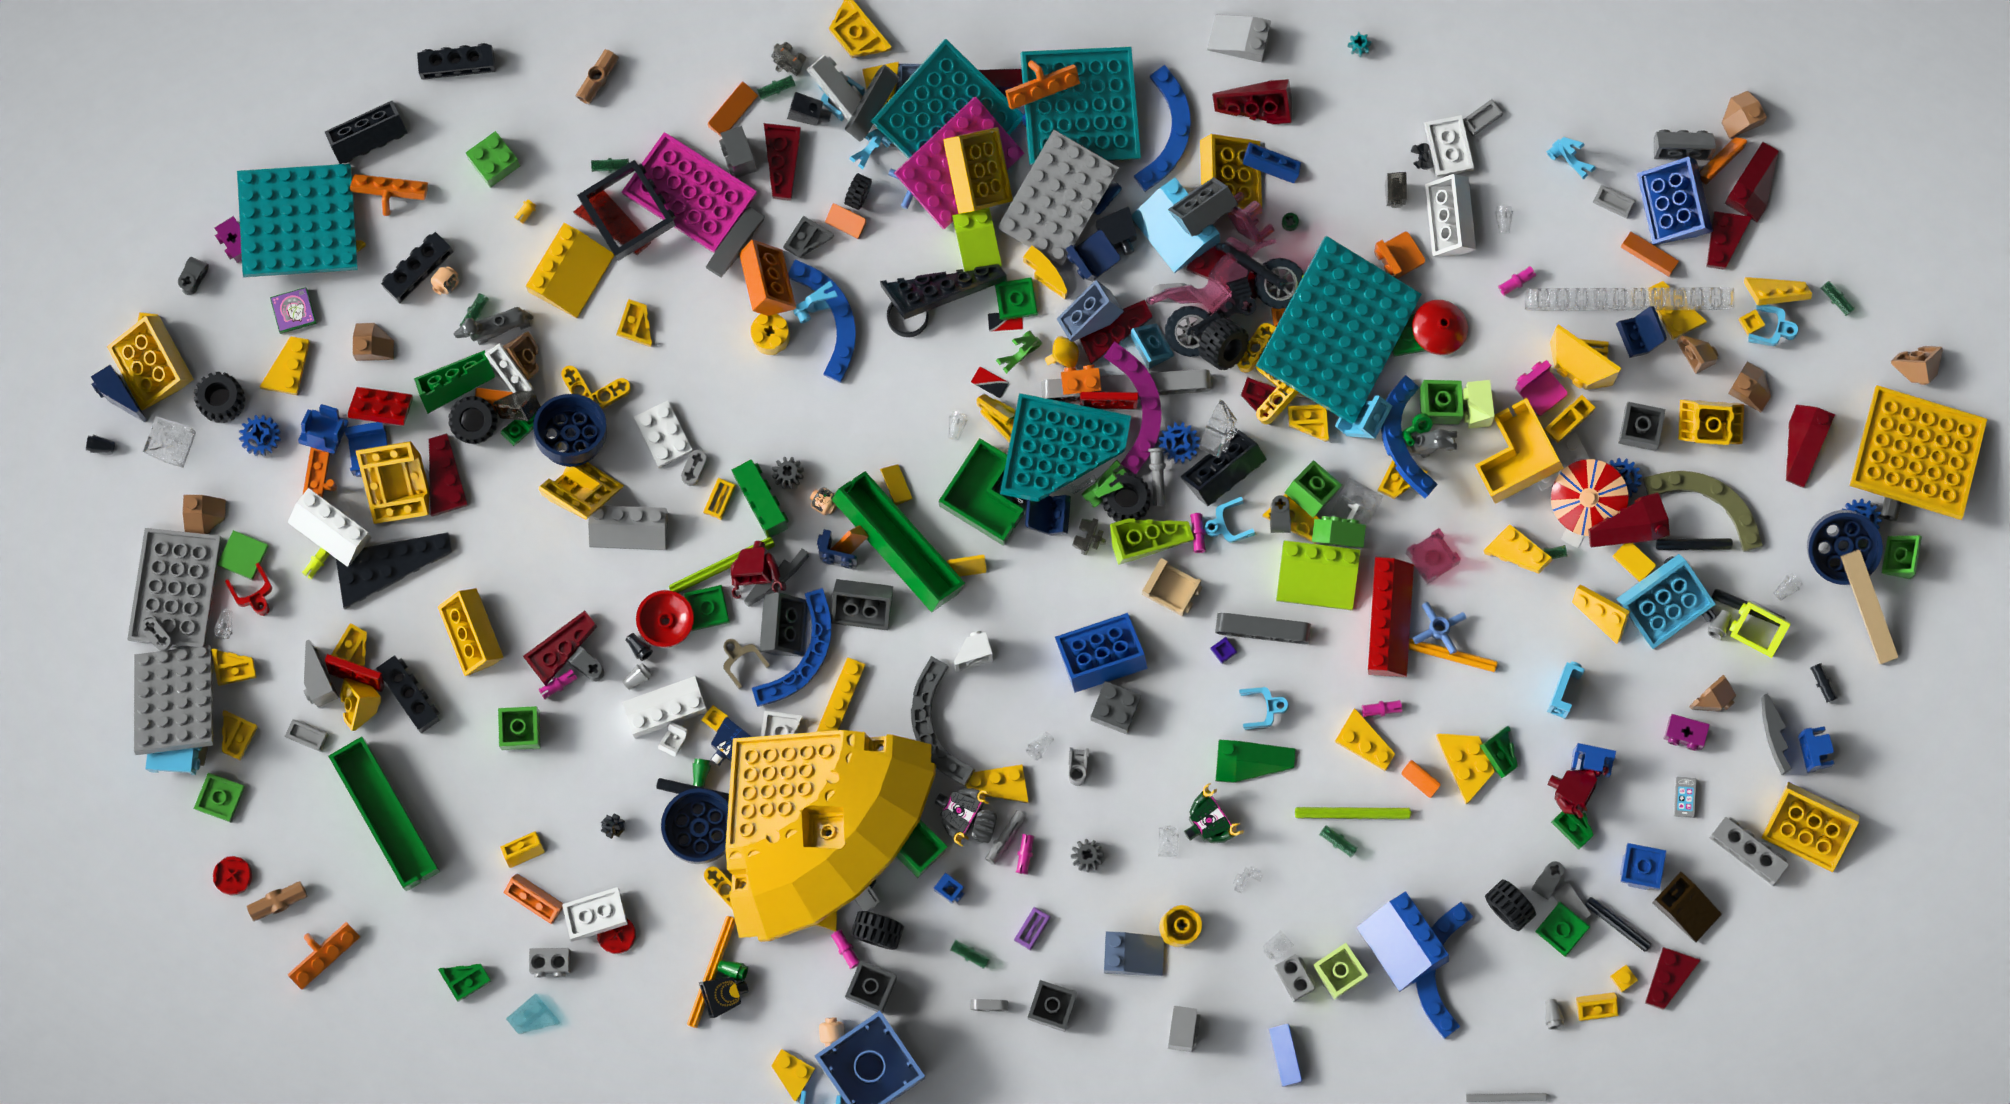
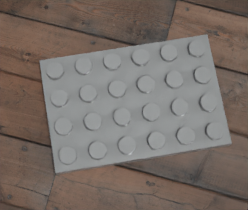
[997,130,1119,266]
[127,528,222,648]
[134,645,213,755]

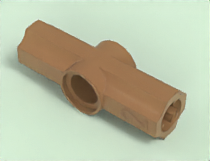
[575,49,619,105]
[247,881,308,921]

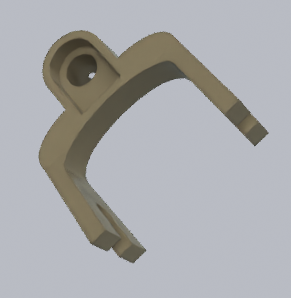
[723,639,770,689]

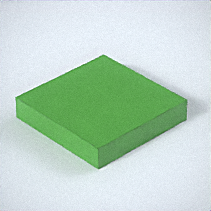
[217,530,269,580]
[193,773,245,823]

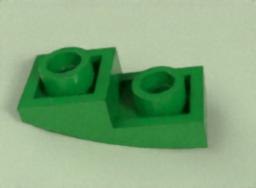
[501,405,537,446]

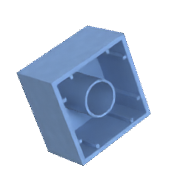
[815,1011,925,1104]

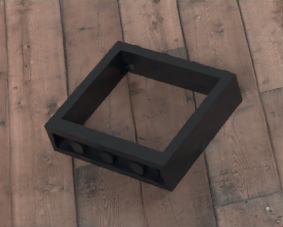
[577,160,676,261]

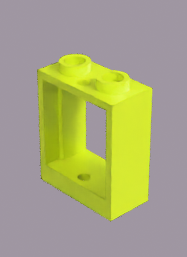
[1729,601,1791,658]

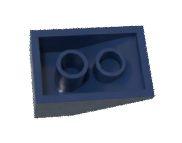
[91,365,147,422]

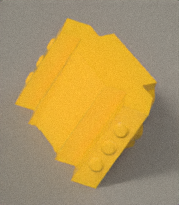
[1678,399,1744,445]

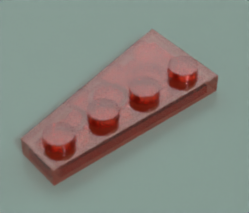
[573,190,651,255]

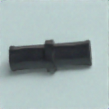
[1810,663,1838,703]

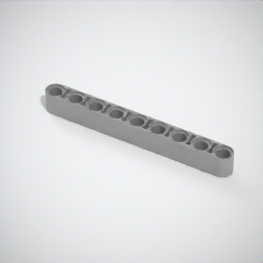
[1041,369,1211,401]

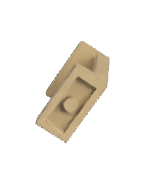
[1142,558,1202,616]

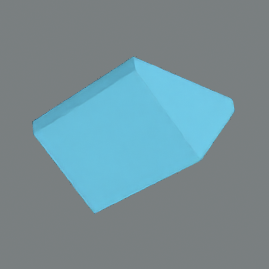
[1131,323,1174,369]

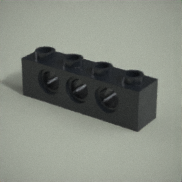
[417,43,496,80]
[381,232,453,304]
[376,655,440,733]

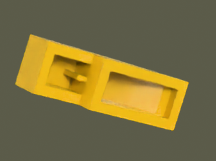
[1023,245,1067,299]
[1544,395,1596,443]

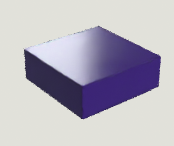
[1210,637,1237,664]

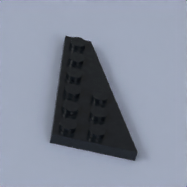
[880,264,1007,320]
[336,532,452,610]

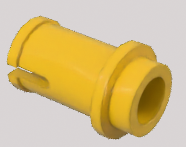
[514,199,536,224]

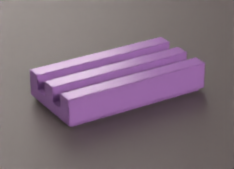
[1014,907,1051,951]

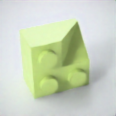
[1462,380,1495,428]
[1313,943,1368,1000]

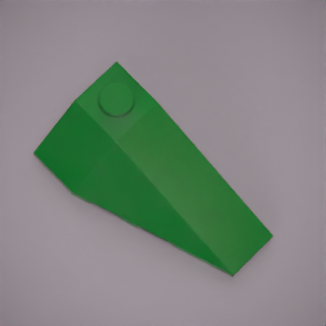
[1215,739,1295,783]

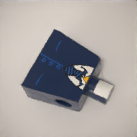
[710,717,752,766]

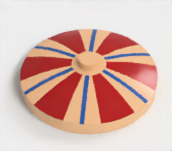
[1551,459,1629,536]

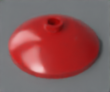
[1412,300,1468,355]
[636,590,694,647]

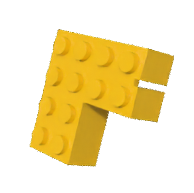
[1475,398,1564,504]

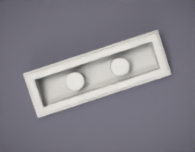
[485,343,534,400]

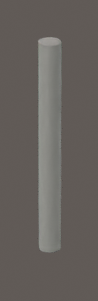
[1466,1093,1546,1102]

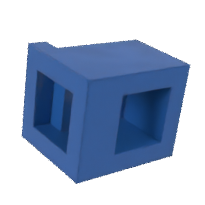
[933,873,965,904]

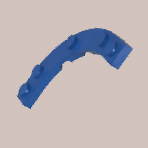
[1134,65,1191,192]
[788,259,856,383]
[1381,375,1438,499]
[752,588,831,707]
[1416,902,1473,1039]

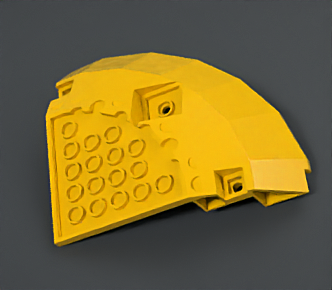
[726,730,936,942]

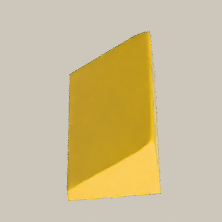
[977,394,1015,426]
[880,464,913,506]
[1612,543,1656,582]
[947,555,987,577]
[500,831,545,868]
[1576,992,1618,1021]

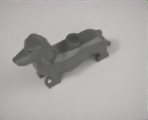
[454,307,534,345]
[1403,429,1457,458]

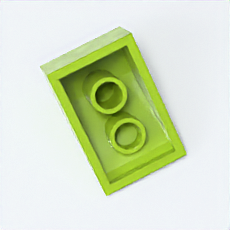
[952,208,1002,272]

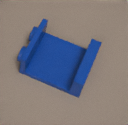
[344,422,388,477]

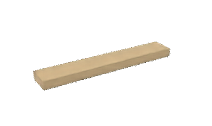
[1840,549,1898,664]

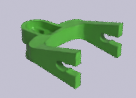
[996,330,1042,374]
[1082,460,1127,507]

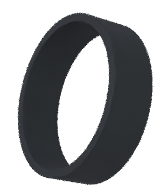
[887,302,929,337]

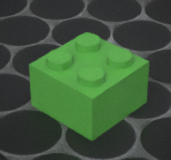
[465,131,520,188]
[1420,380,1463,425]
[1284,460,1342,518]
[1312,516,1366,548]
[498,706,541,750]

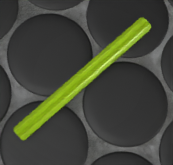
[669,537,775,593]
[1295,807,1411,819]

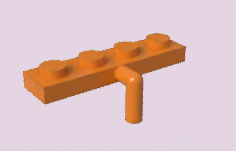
[1005,60,1080,110]
[350,174,428,216]
[303,447,337,498]
[287,922,360,990]

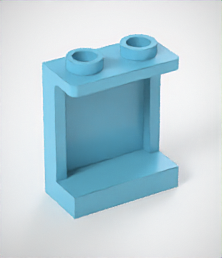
[1335,396,1392,439]
[1547,661,1585,719]
[145,747,202,775]

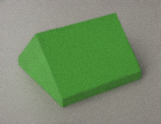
[1881,535,1922,579]

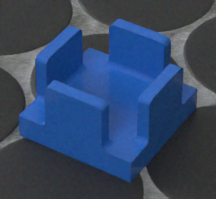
[298,404,348,454]
[1798,726,1835,773]
[1570,743,1616,778]
[1620,843,1666,890]

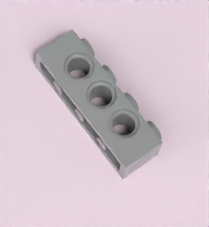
[1709,817,1789,885]

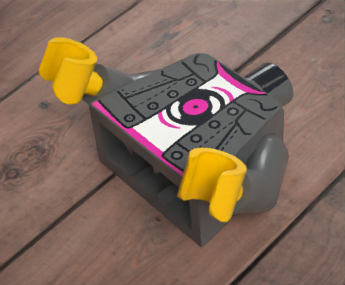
[935,788,992,847]

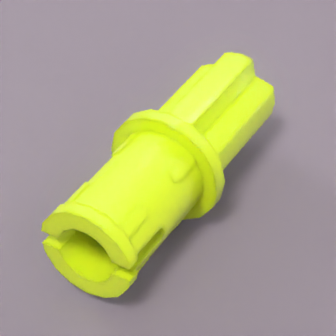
[302,548,330,580]

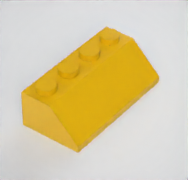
[438,588,504,676]

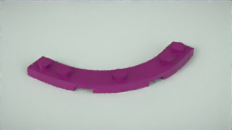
[1104,342,1162,474]

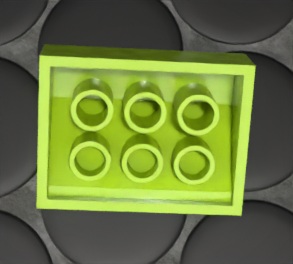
[1276,540,1360,610]

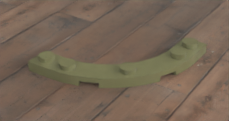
[1643,471,1763,552]

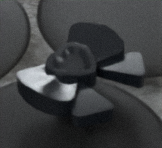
[1411,143,1434,170]

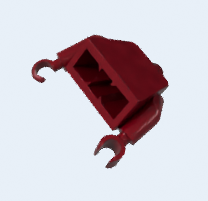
[731,541,786,599]
[1547,766,1609,818]

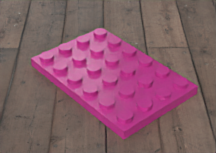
[894,97,1025,229]
[621,132,757,253]

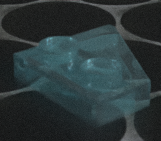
[506,993,561,1034]

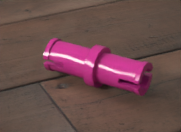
[1498,266,1536,296]
[1190,513,1206,553]
[538,669,577,700]
[1361,700,1402,717]
[1016,834,1035,875]
[831,930,860,969]

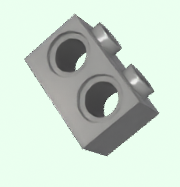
[529,948,571,978]
[1274,954,1316,1002]

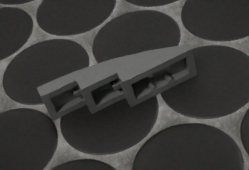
[706,207,765,278]
[744,548,809,607]
[1761,693,1792,775]

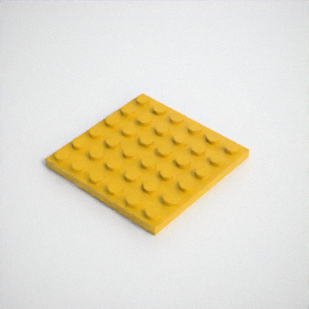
[1849,385,1987,520]

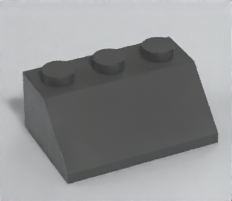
[1654,129,1716,160]
[1168,177,1238,237]
[831,579,893,630]
[759,593,808,657]

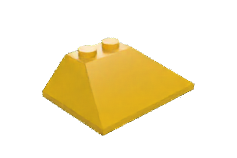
[1550,324,1621,390]
[356,441,429,524]
[539,462,624,520]

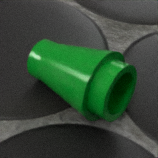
[692,758,711,787]
[718,960,748,982]

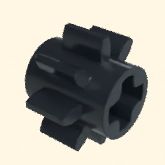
[601,813,625,839]

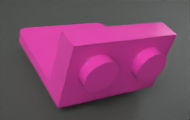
[1515,360,1567,416]

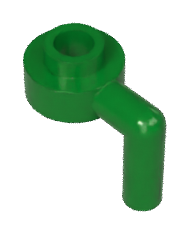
[1402,413,1433,446]

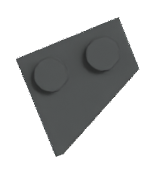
[783,216,834,258]

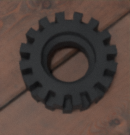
[844,173,872,210]

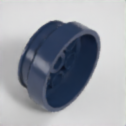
[533,394,607,467]
[1807,510,1883,585]
[661,788,729,864]

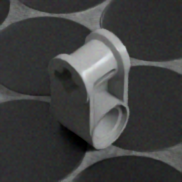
[1069,747,1089,786]

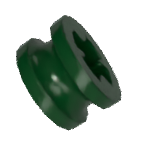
[1282,213,1299,231]

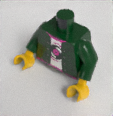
[1184,783,1244,843]

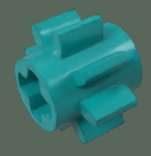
[1348,32,1371,57]

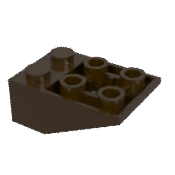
[1652,872,1722,943]

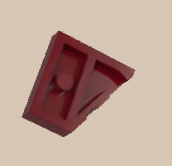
[1241,377,1281,425]

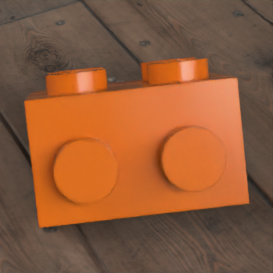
[1374,232,1425,279]
[1061,365,1101,395]

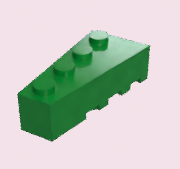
[414,350,495,414]
[731,459,789,538]

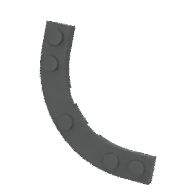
[911,656,975,786]

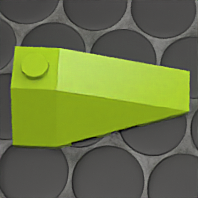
[1110,519,1194,565]

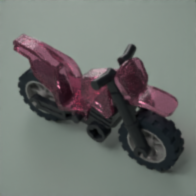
[1146,236,1303,357]

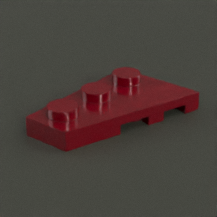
[1706,211,1752,270]
[1645,947,1701,1010]

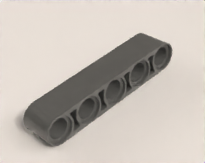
[845,65,899,142]
[1215,613,1311,644]

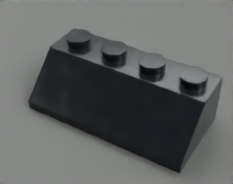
[325,100,408,164]
[1180,430,1267,506]

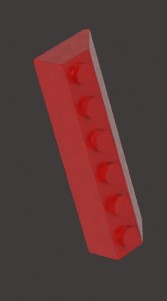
[1368,557,1414,677]

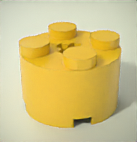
[751,314,790,355]
[1159,905,1202,947]

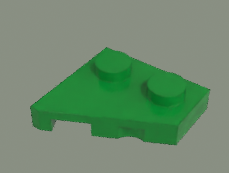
[1480,726,1518,778]
[1551,812,1594,850]
[438,964,491,1002]

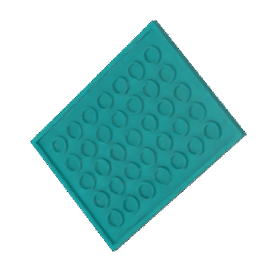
[1256,236,1422,424]

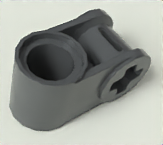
[178,257,209,295]
[1270,495,1291,533]
[567,646,604,681]
[1531,861,1564,900]

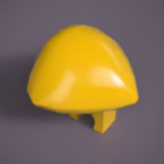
[1045,336,1079,368]

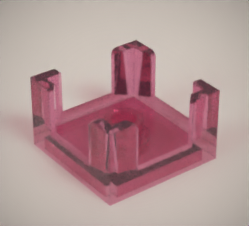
[1228,191,1275,244]
[1406,528,1461,584]

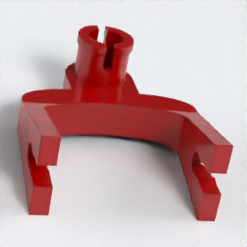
[225,562,273,616]

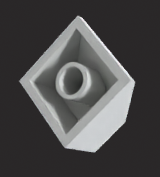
[954,631,993,672]

